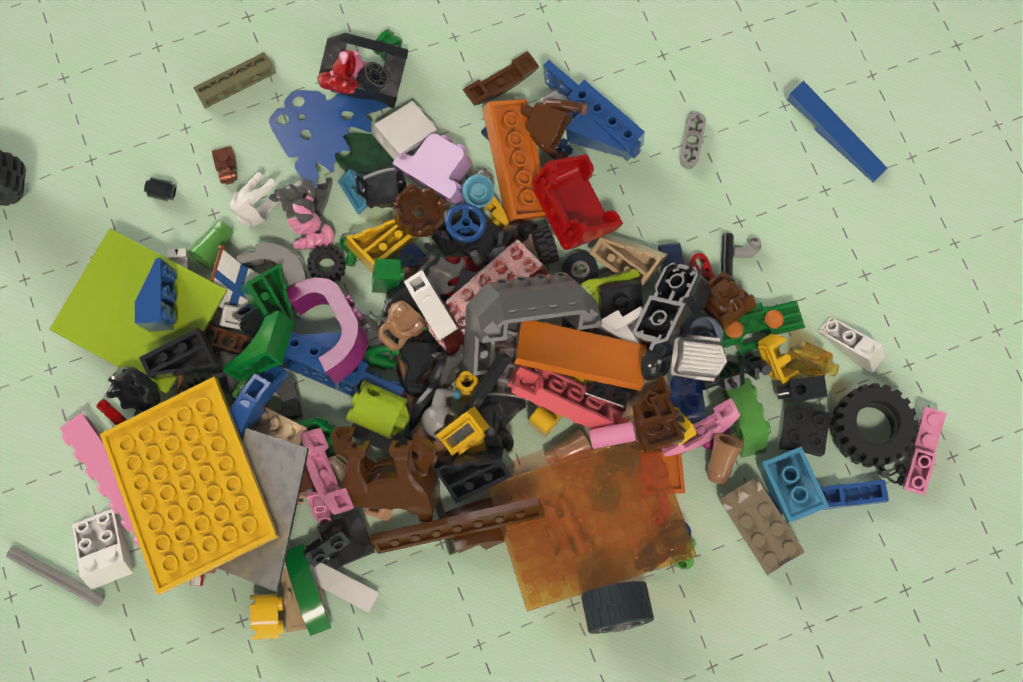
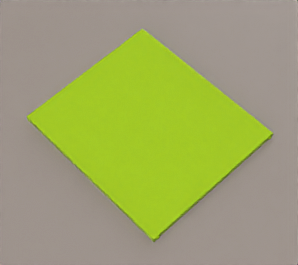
[49,228,228,394]

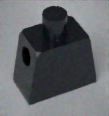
[776,375,828,403]

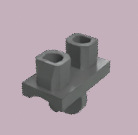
[208,351,239,393]

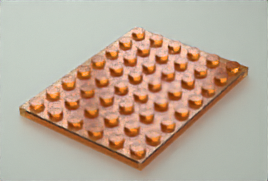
[489,437,697,612]

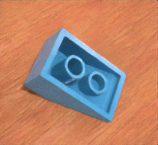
[758,447,829,523]

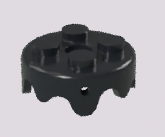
[106,367,160,416]

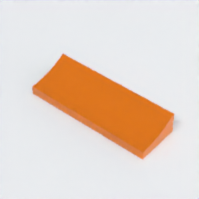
[482,99,546,224]
[514,320,647,391]

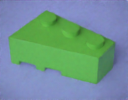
[723,378,771,458]

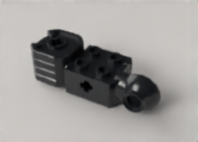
[632,262,711,381]

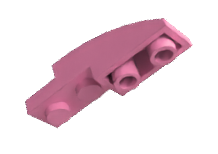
[903,407,947,495]

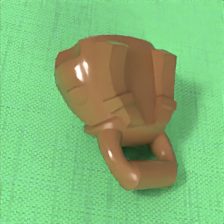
[378,301,425,351]

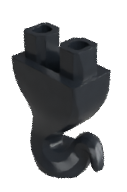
[399,333,438,397]

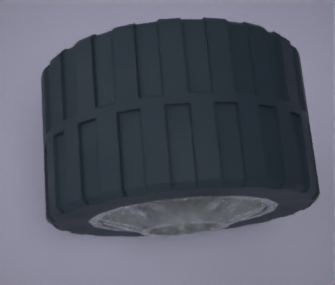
[581,581,654,634]

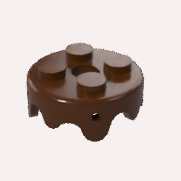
[392,183,446,237]

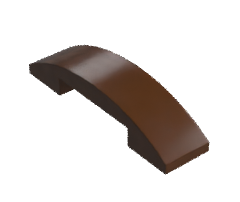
[463,51,539,106]

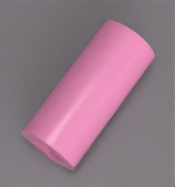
[590,422,636,449]

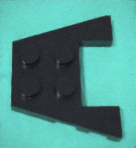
[457,200,538,267]

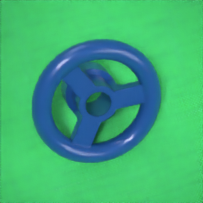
[445,203,486,243]

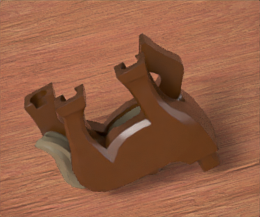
[328,425,440,522]

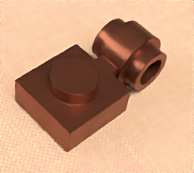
[212,146,238,185]

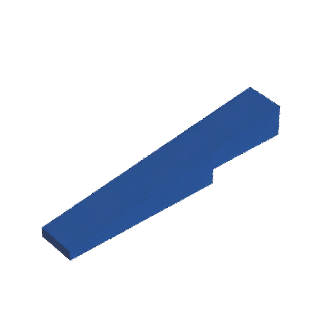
[787,80,888,183]
[768,480,889,515]

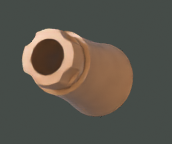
[544,429,595,470]
[707,433,744,484]

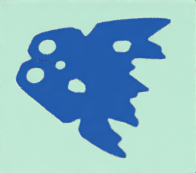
[269,90,388,189]

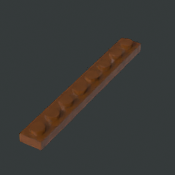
[370,497,545,554]

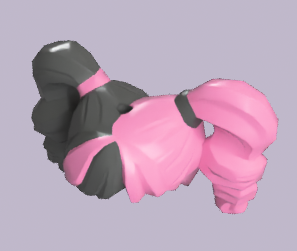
[269,179,335,250]

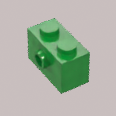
[372,258,404,293]

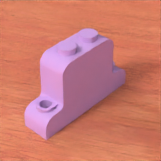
[392,134,472,205]

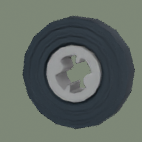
[562,252,599,285]

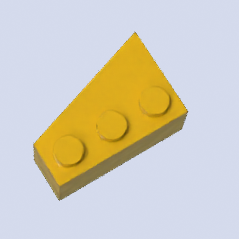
[346,219,419,273]

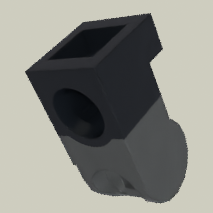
[276,379,303,420]

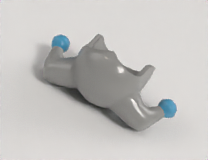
[411,388,462,441]

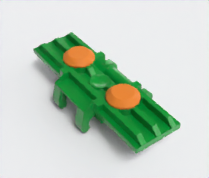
[721,300,805,355]

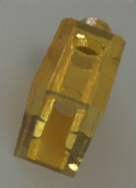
[785,341,839,377]

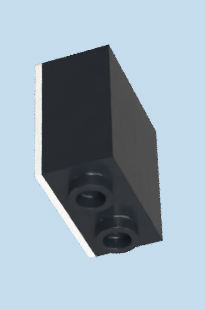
[585,379,634,407]

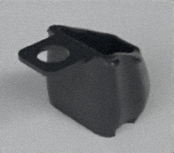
[355,166,407,209]

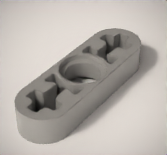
[680,112,706,169]

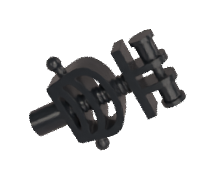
[699,353,772,390]

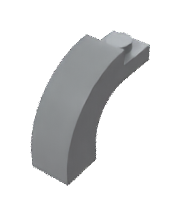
[236,243,307,289]

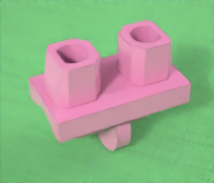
[306,488,334,525]

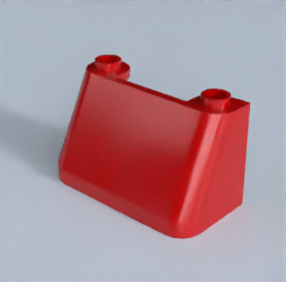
[533,154,623,250]

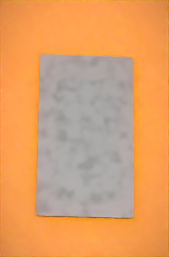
[217,429,309,591]

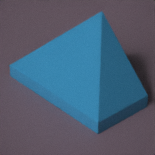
[338,169,368,214]

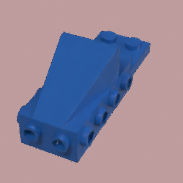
[543,60,645,162]
[282,332,405,398]

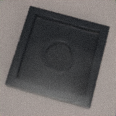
[599,279,643,320]

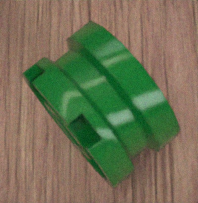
[373,29,403,61]

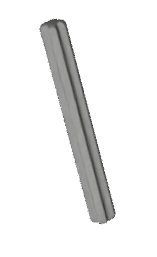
[6,547,105,606]

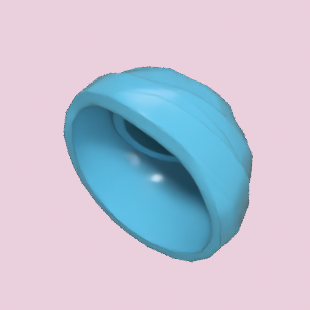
[462,174,494,208]

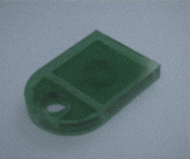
[335,133,394,174]

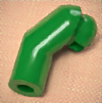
[339,236,357,267]

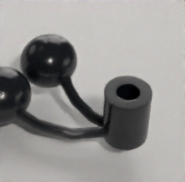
[877,463,906,486]

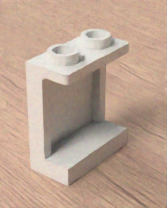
[373,101,437,160]

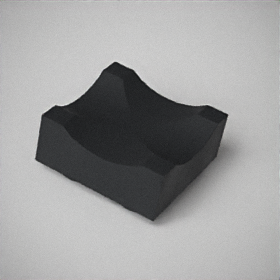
[779,405,831,457]
[317,510,375,569]

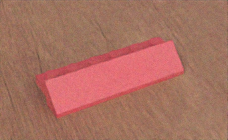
[507,364,630,429]

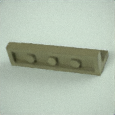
[193,52,276,109]

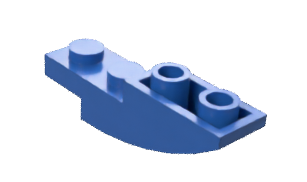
[230,366,289,440]

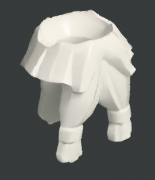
[230,172,281,228]

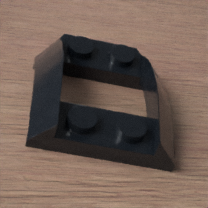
[319,33,408,108]

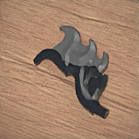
[382,242,466,315]
[408,344,464,431]

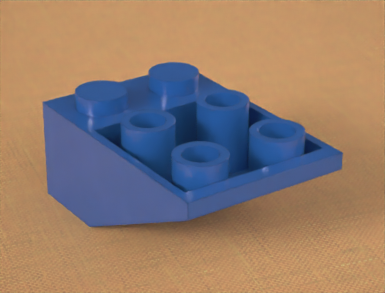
[135,258,177,332]

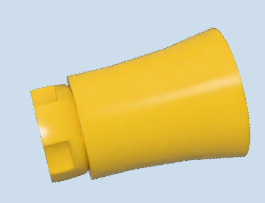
[453,371,480,404]

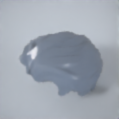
[687,315,723,343]

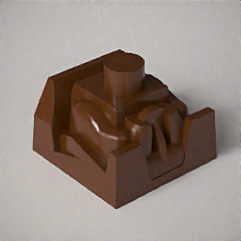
[703,271,757,330]

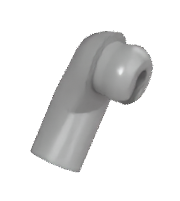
[733,237,761,258]

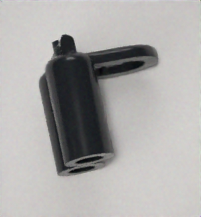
[432,215,461,256]

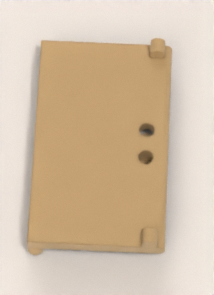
[281,568,324,632]

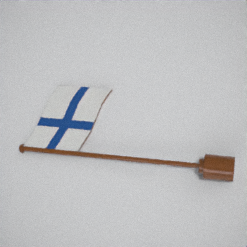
[163,245,260,402]

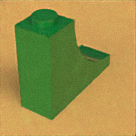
[223,311,294,382]

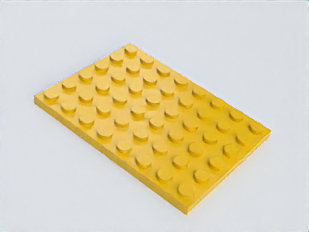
[100,377,279,595]

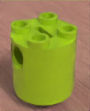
[346,380,411,439]

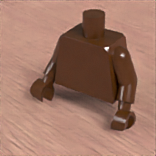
[521,98,588,160]

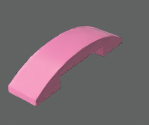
[661,398,740,456]
[301,428,354,515]

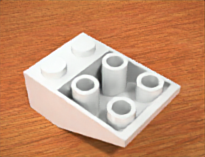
[72,509,133,590]

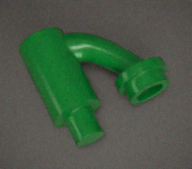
[362,340,400,370]

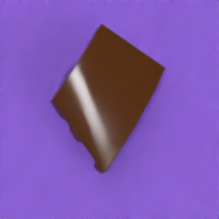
[633,376,685,454]
[446,494,513,553]

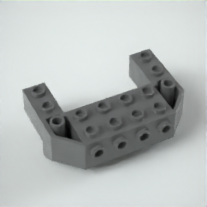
[463,272,602,376]

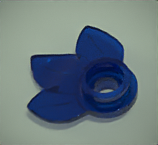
[669,376,703,415]

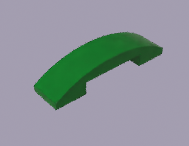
[285,544,332,636]

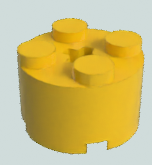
[250,593,284,640]

